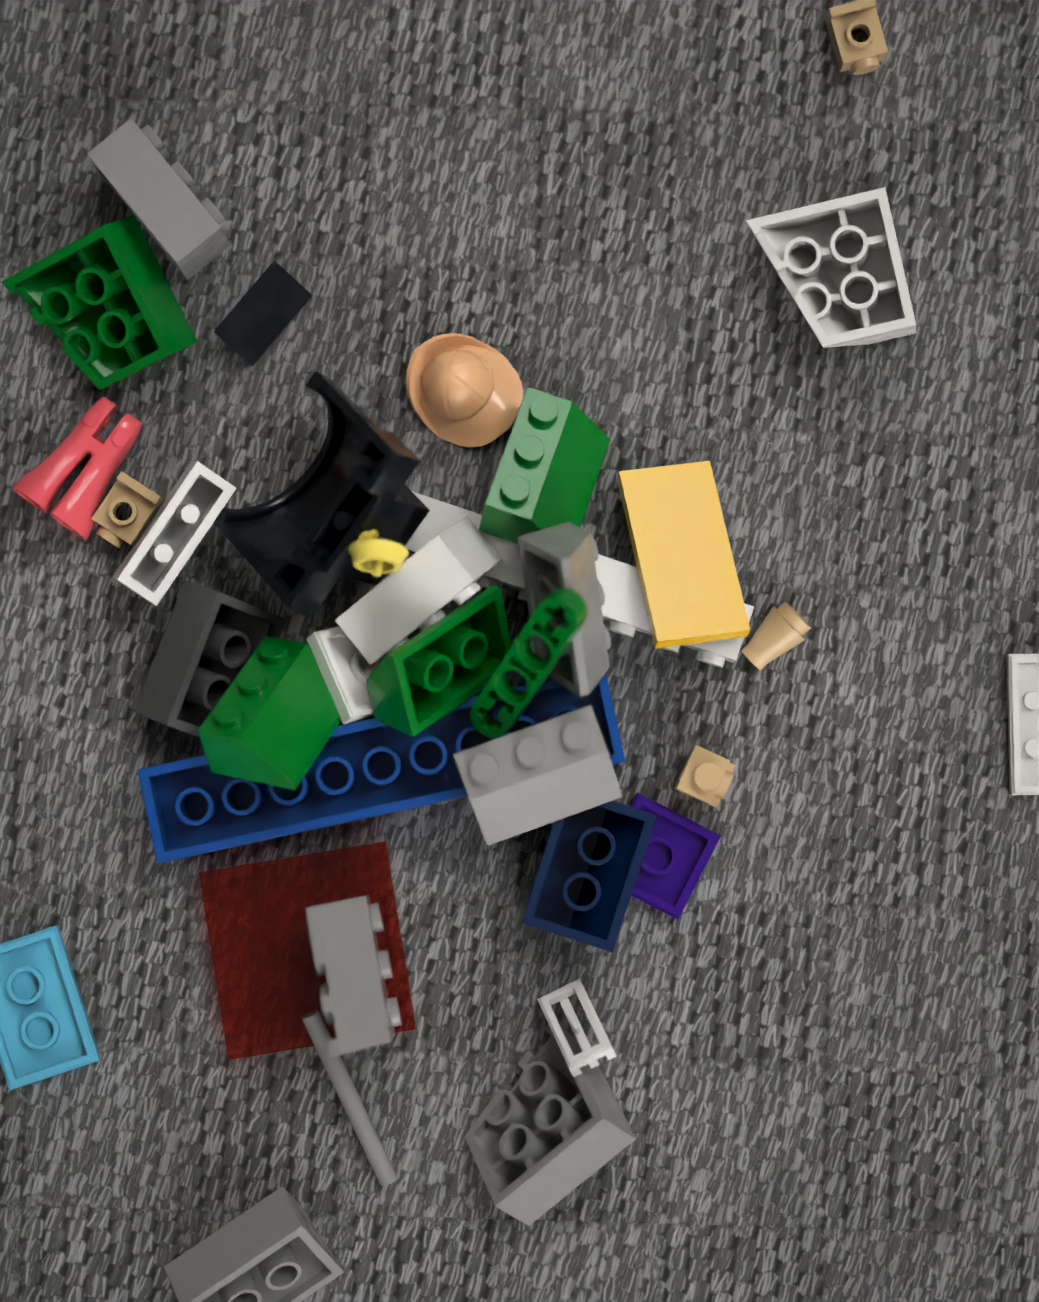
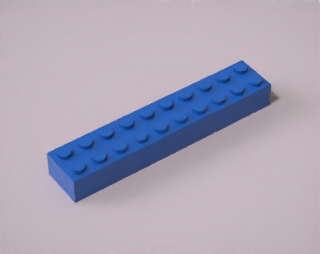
[138,673,626,863]

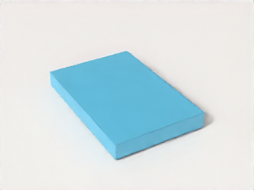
[0,925,101,1091]

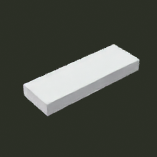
[1006,654,1039,795]

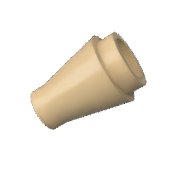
[741,601,811,670]

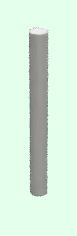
[301,1010,398,1186]

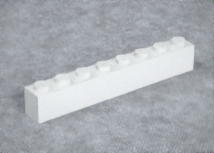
[404,491,754,668]

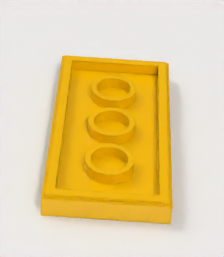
[617,461,750,649]

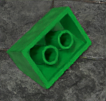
[479,387,610,544]
[366,585,512,737]
[198,636,341,790]

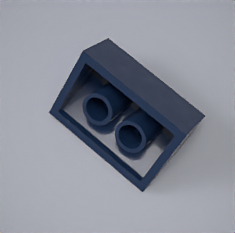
[521,801,657,953]

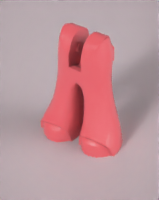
[12,396,143,541]

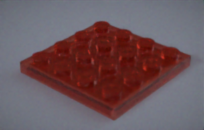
[199,841,417,1060]

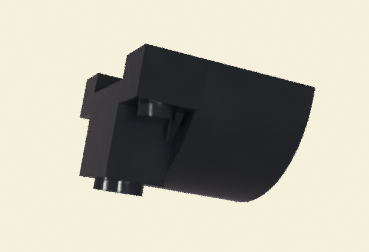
[215,372,430,614]

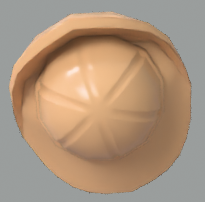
[406,333,524,447]

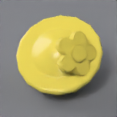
[348,529,409,577]

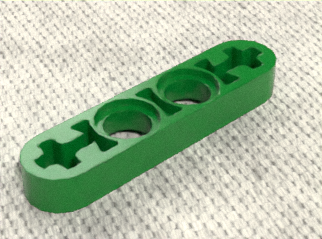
[470,588,587,738]

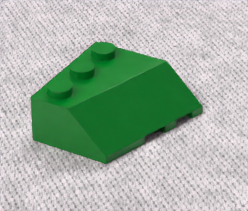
[1,215,198,390]

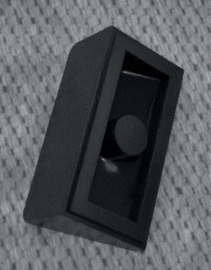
[214,261,312,367]

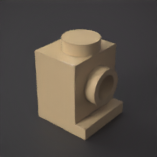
[825,0,888,75]
[92,471,164,549]
[674,745,736,808]

